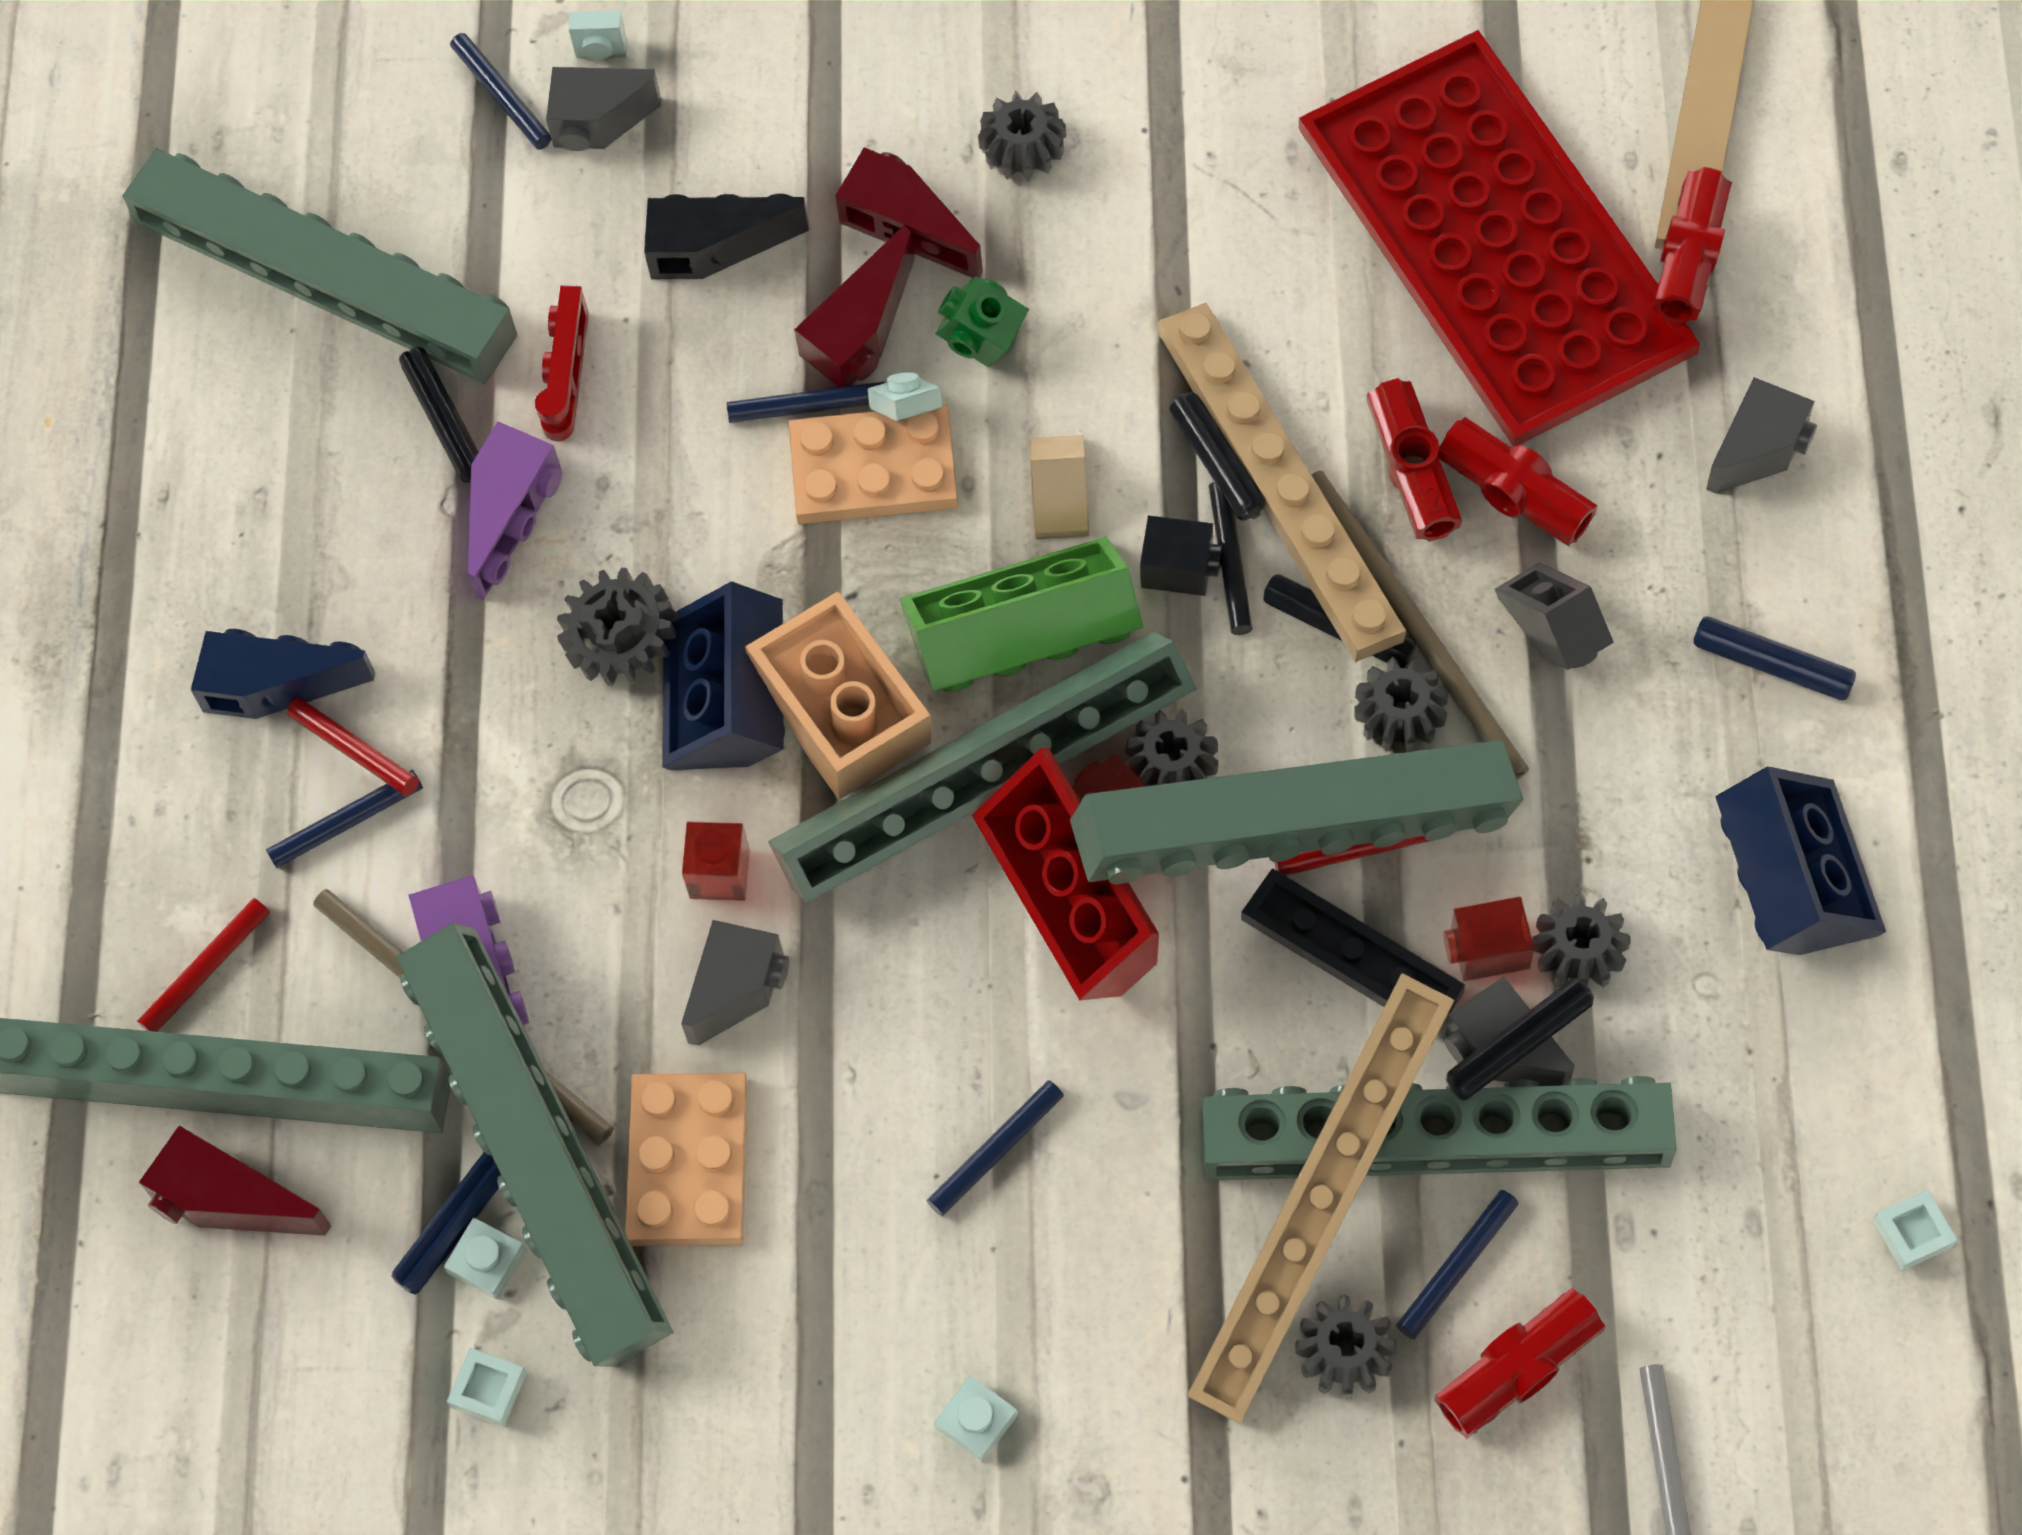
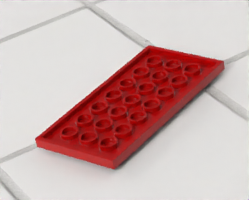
[1298,30,1700,447]

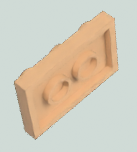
[789,404,958,525]
[625,1073,748,1246]

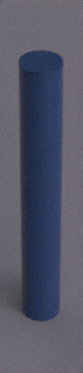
[450,33,552,150]
[727,381,885,423]
[266,769,423,869]
[926,1080,1064,1217]
[1396,1190,1519,1340]

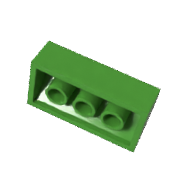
[900,536,1144,692]

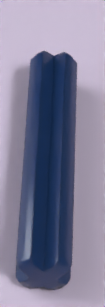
[1694,616,1856,700]
[391,1152,501,1295]

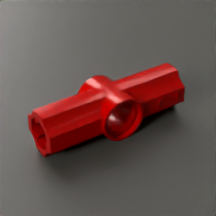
[1652,167,1732,324]
[1366,378,1462,542]
[1439,417,1598,547]
[1434,1287,1605,1439]

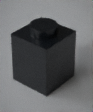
[1140,515,1222,596]

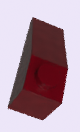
[835,147,983,278]
[794,225,915,387]
[139,1125,331,1236]

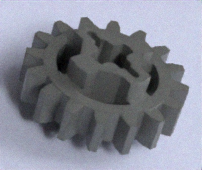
[557,567,677,686]

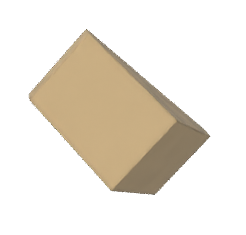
[1030,435,1089,538]

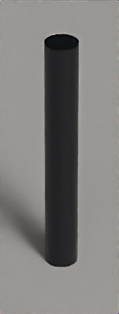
[1208,482,1253,635]

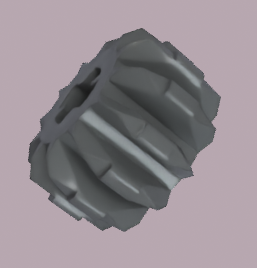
[978,90,1066,182]
[1354,656,1448,752]
[1125,708,1218,788]
[1531,892,1631,988]
[1295,1295,1397,1399]

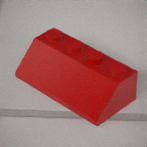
[971,748,1159,1001]

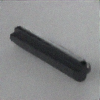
[399,346,479,483]
[1169,392,1265,521]
[1263,574,1416,668]
[1446,978,1594,1100]

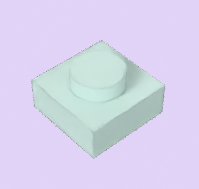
[569,11,627,60]
[867,372,943,421]
[1873,1189,1958,1271]
[444,1217,527,1299]
[446,1348,527,1427]
[934,1375,1018,1462]

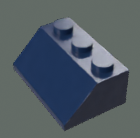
[662,581,785,770]
[1715,766,1886,955]

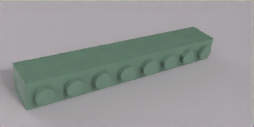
[122,148,518,384]
[768,631,1197,903]
[1070,740,1524,884]
[396,922,674,1367]
[0,1018,451,1133]

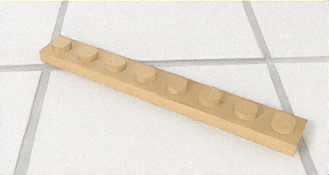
[1158,303,1406,662]
[1187,973,1454,1424]

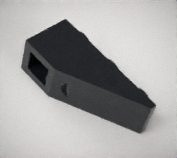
[644,193,809,279]

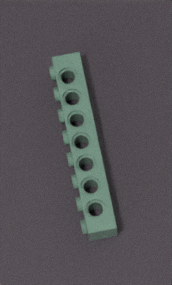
[1203,1076,1677,1181]

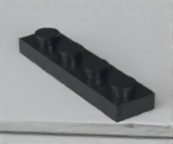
[1241,868,1465,1025]

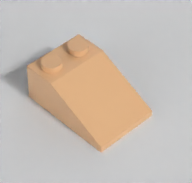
[745,591,931,800]

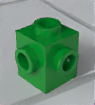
[935,276,1029,367]

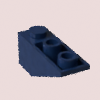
[191,629,375,719]

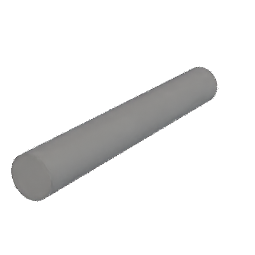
[1639,1364,1691,1535]

